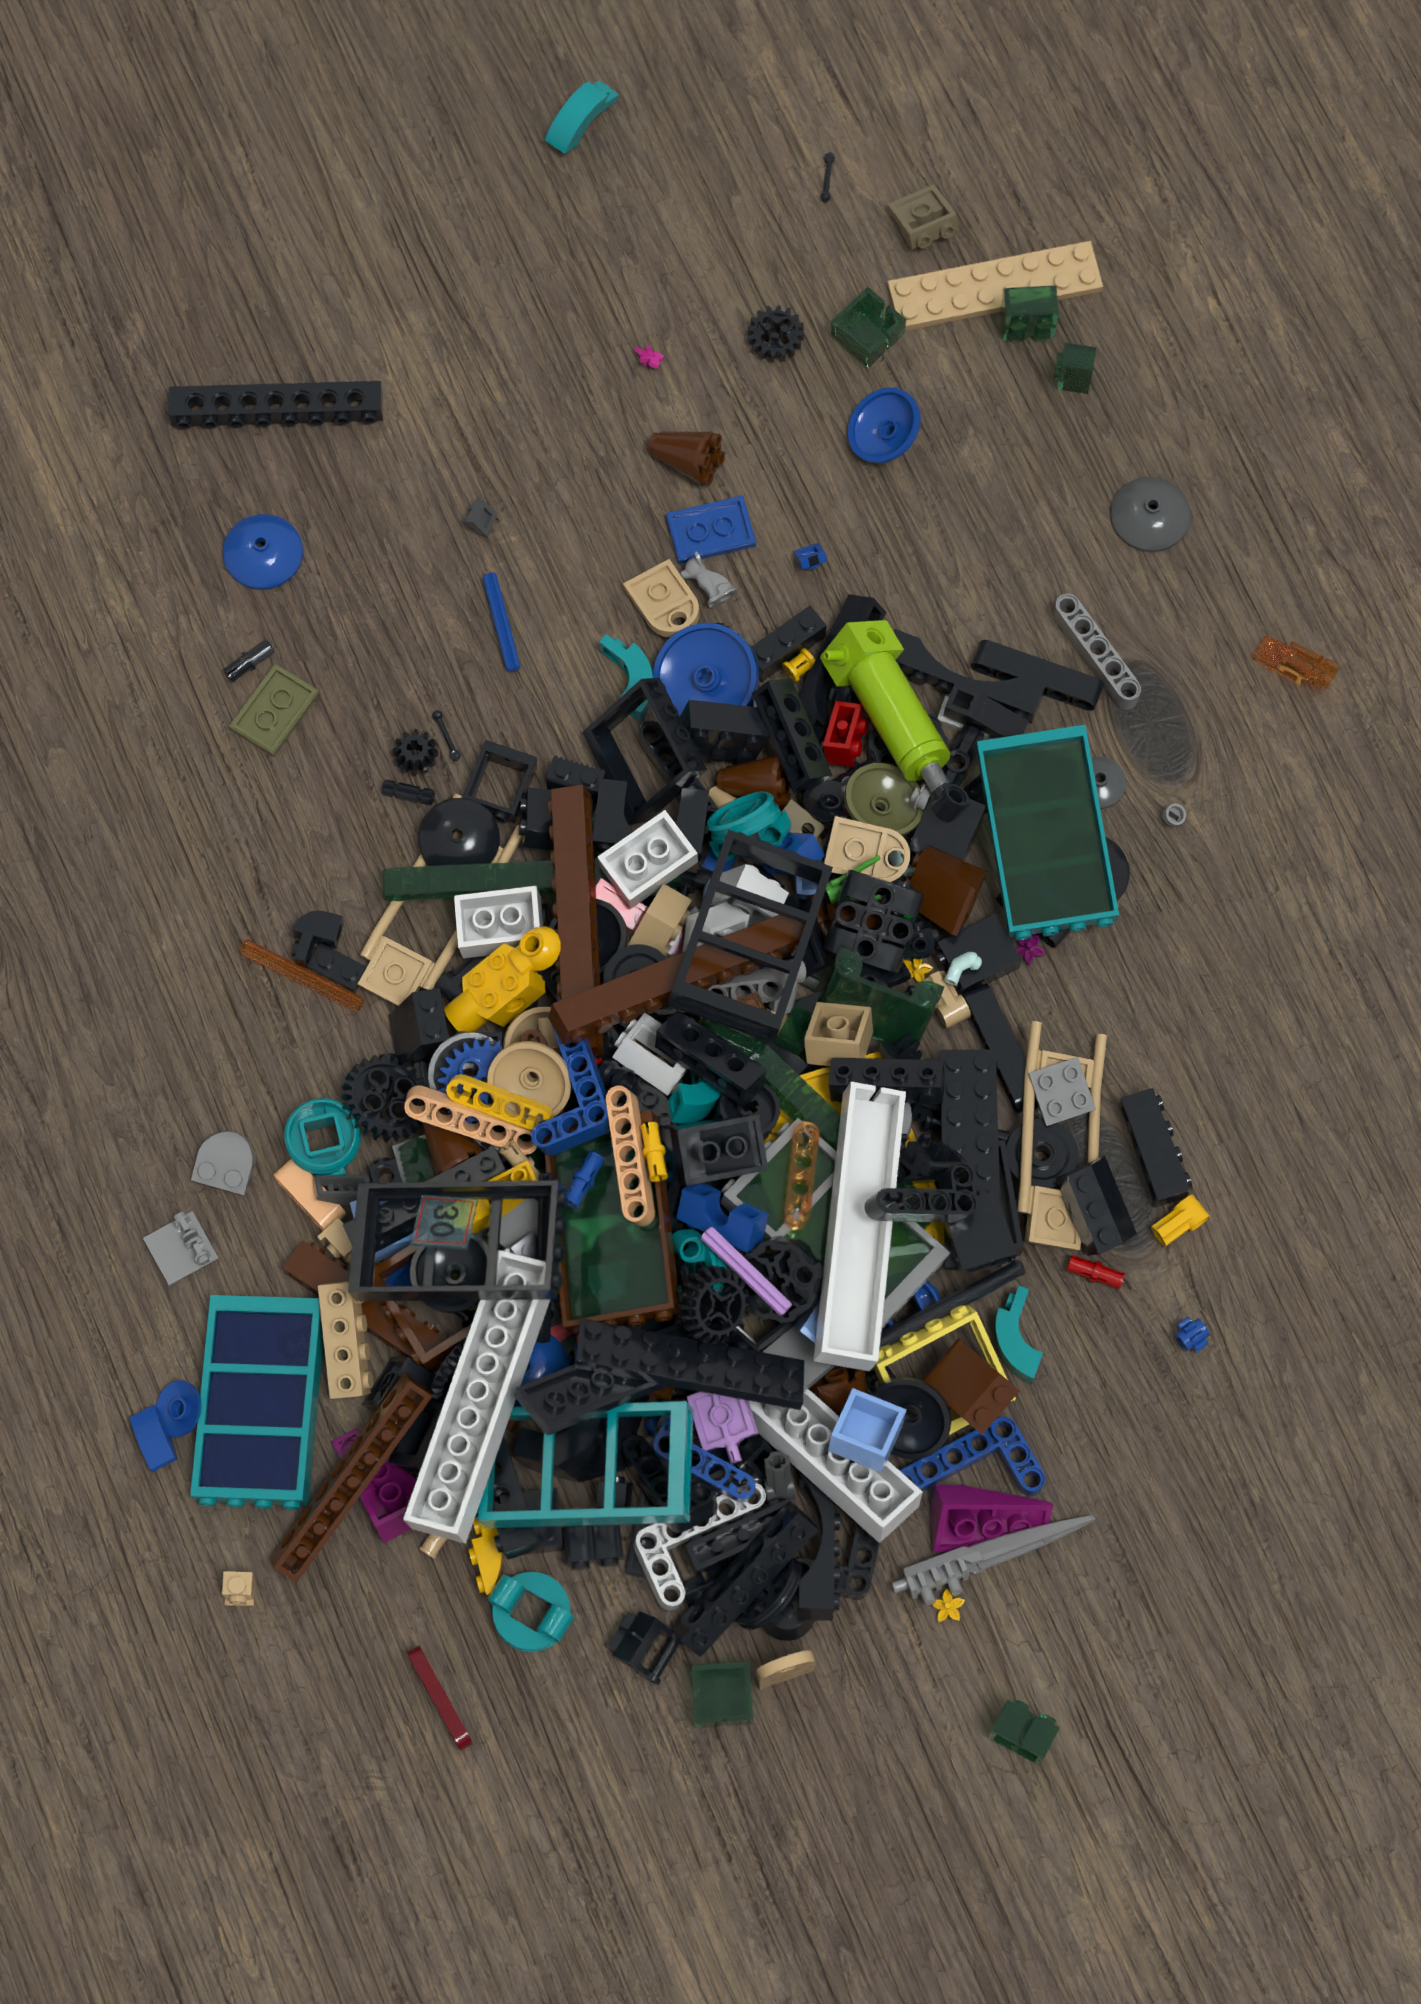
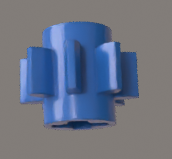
[1174,1317,1210,1353]

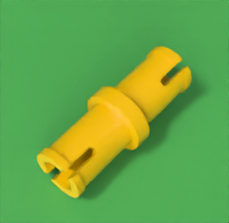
[640,1122,668,1182]

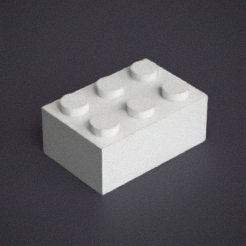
[597,810,698,909]
[454,886,543,958]

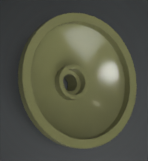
[844,763,924,836]

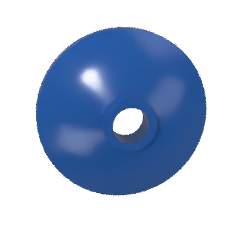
[156,1380,201,1437]

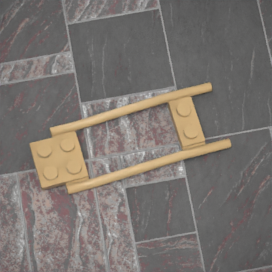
[358,793,523,1006]
[1017,1021,1107,1251]

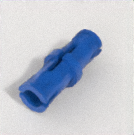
[565,1151,605,1209]

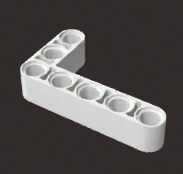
[633,1483,766,1611]

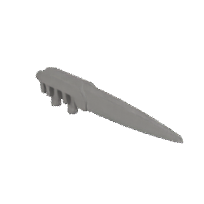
[891,1515,1096,1606]

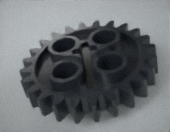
[340,1055,425,1143]

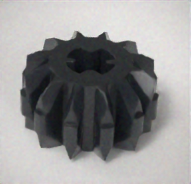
[392,728,439,776]

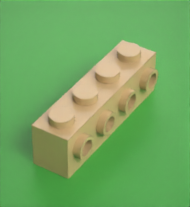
[318,1281,373,1399]

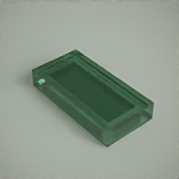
[774,1004,813,1056]

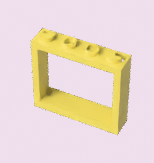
[873,1305,1016,1435]

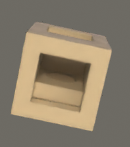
[317,1218,352,1264]
[222,1571,256,1607]

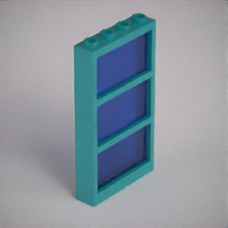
[190,1295,324,1510]

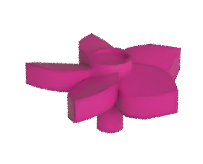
[634,345,664,369]

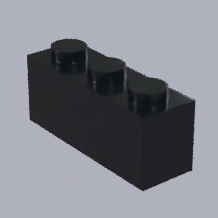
[751,605,827,682]

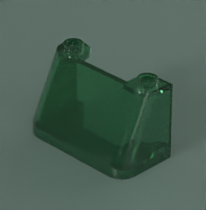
[817,947,945,1044]

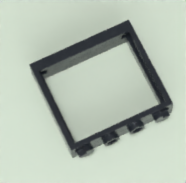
[582,678,707,824]

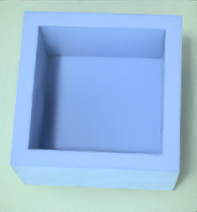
[828,1388,906,1473]

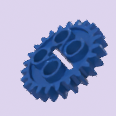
[438,1038,509,1124]

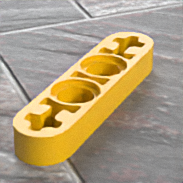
[446,1074,554,1131]

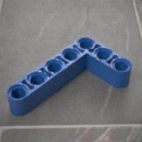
[531,1026,610,1156]
[900,1416,1045,1497]

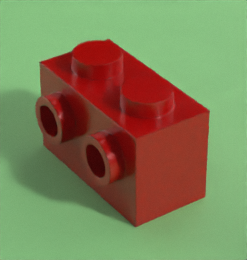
[823,701,869,767]

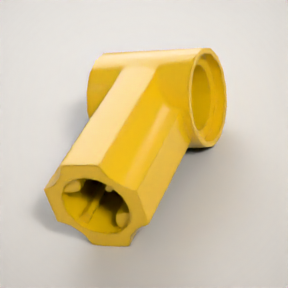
[1151,1194,1210,1247]

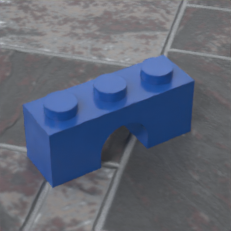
[676,1183,769,1253]

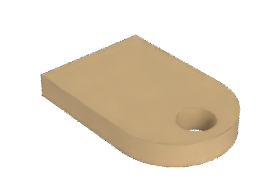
[623,559,700,637]
[823,816,910,882]
[756,1650,816,1690]

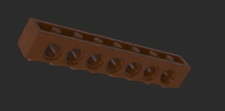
[270,1372,432,1583]

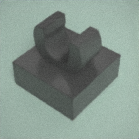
[461,499,497,536]

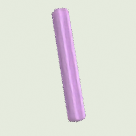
[701,1227,791,1315]

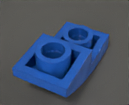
[129,1405,177,1472]

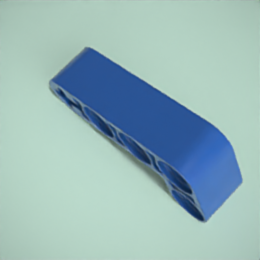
[654,1415,756,1502]

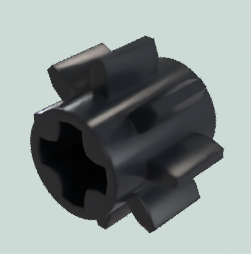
[828,684,860,708]

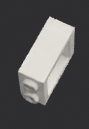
[612,1013,688,1095]

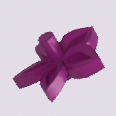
[1016,935,1046,966]

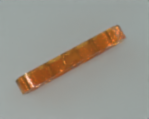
[783,1121,820,1230]

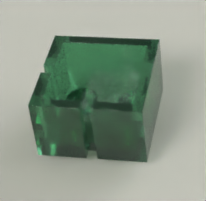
[1000,285,1059,342]
[831,287,906,368]
[691,1661,753,1728]
[988,1699,1060,1766]

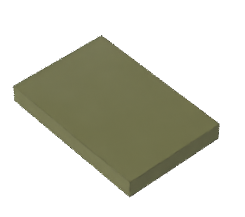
[229,663,320,757]

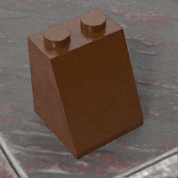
[905,845,988,936]
[922,1338,1020,1435]

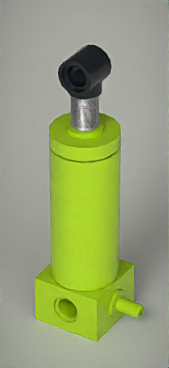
[820,620,969,822]

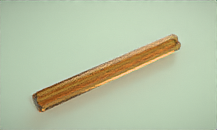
[240,940,364,1012]

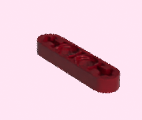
[406,1646,473,1751]

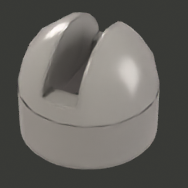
[1162,803,1186,826]

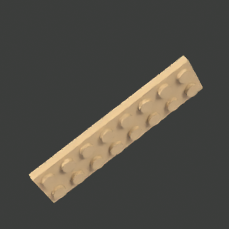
[887,241,1103,332]

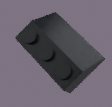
[1055,1156,1137,1256]

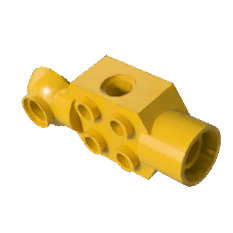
[444,926,561,1033]

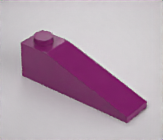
[331,1428,417,1544]
[930,1485,1053,1552]

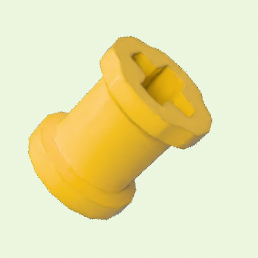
[782,648,815,683]

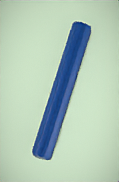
[483,572,520,672]

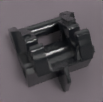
[897,1133,967,1185]
[606,1611,683,1685]

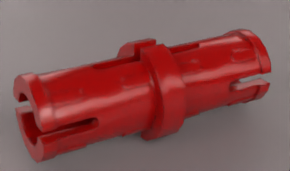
[1066,1254,1125,1290]

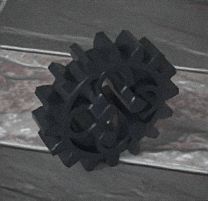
[747,305,804,362]

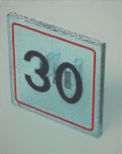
[411,1195,478,1250]

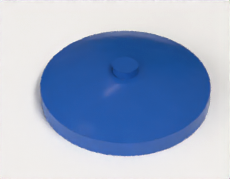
[653,623,759,716]

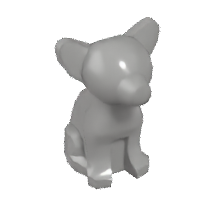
[680,551,737,608]

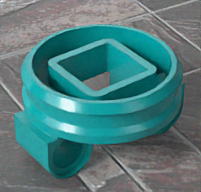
[706,791,792,861]
[284,1098,361,1176]
[672,1229,731,1311]
[487,1572,575,1652]

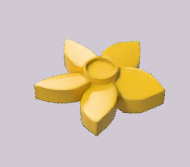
[903,958,933,986]
[932,1589,965,1623]

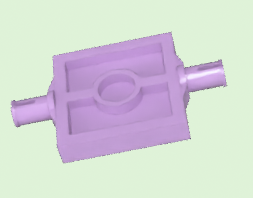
[687,1392,759,1464]

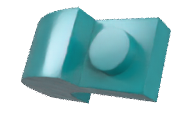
[545,81,619,154]
[599,634,653,723]
[667,1071,722,1124]
[994,1286,1043,1385]

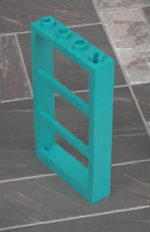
[476,1401,693,1528]

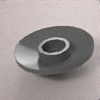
[1072,757,1126,809]

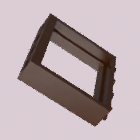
[372,1234,472,1371]

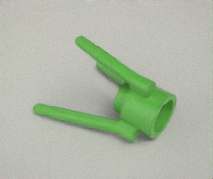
[826,855,882,904]

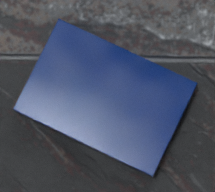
[666,496,756,564]

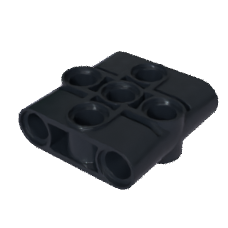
[823,869,925,973]

